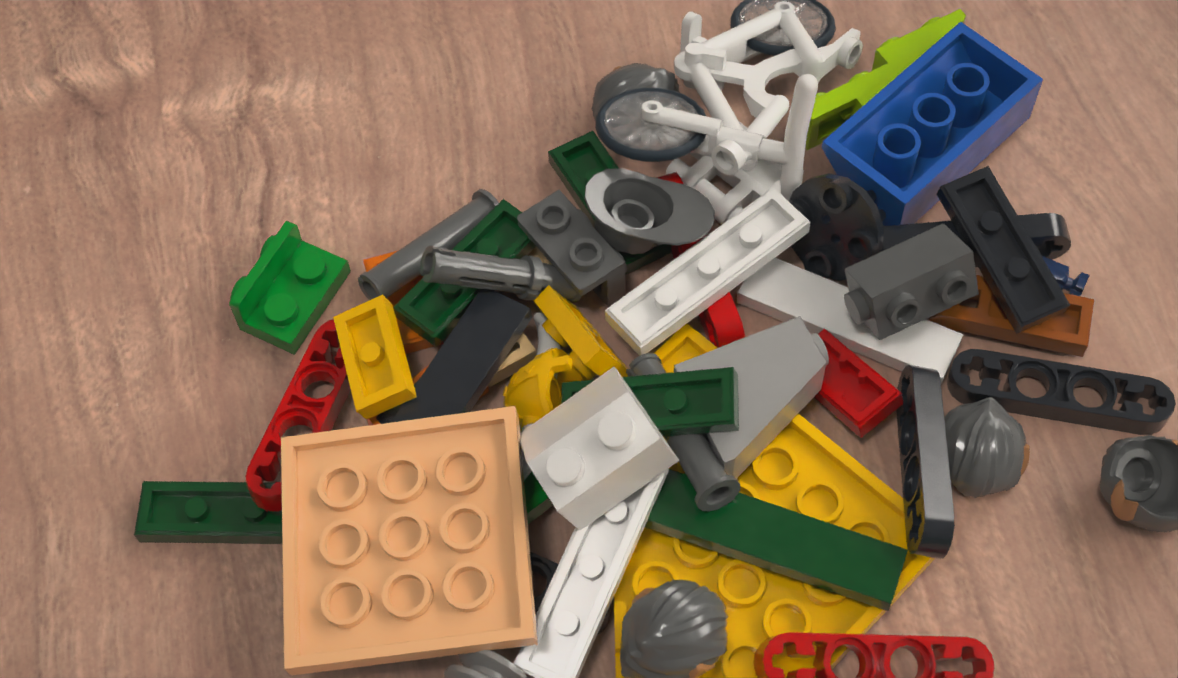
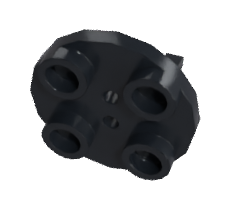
[789,173,886,281]

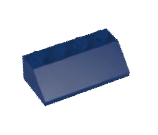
[821,21,1043,226]

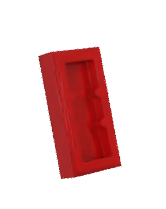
[814,328,903,438]

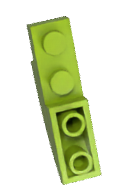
[805,9,966,151]

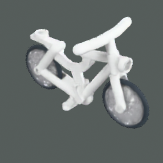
[595,0,863,201]

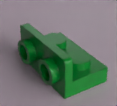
[229,221,351,355]

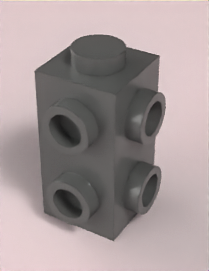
[844,223,979,340]

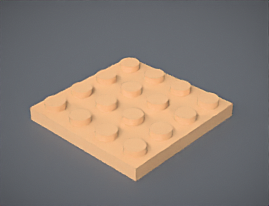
[281,406,538,676]

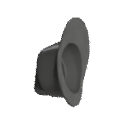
[584,168,715,255]

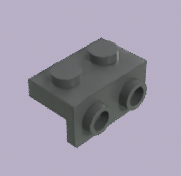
[517,190,627,307]

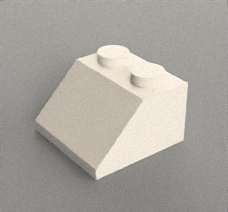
[520,366,679,530]

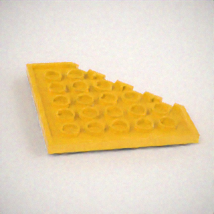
[614,323,935,678]

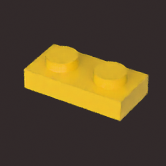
[534,285,628,380]
[333,294,417,420]

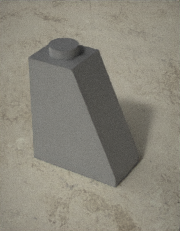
[674,316,829,478]

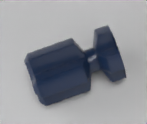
[1043,256,1090,296]

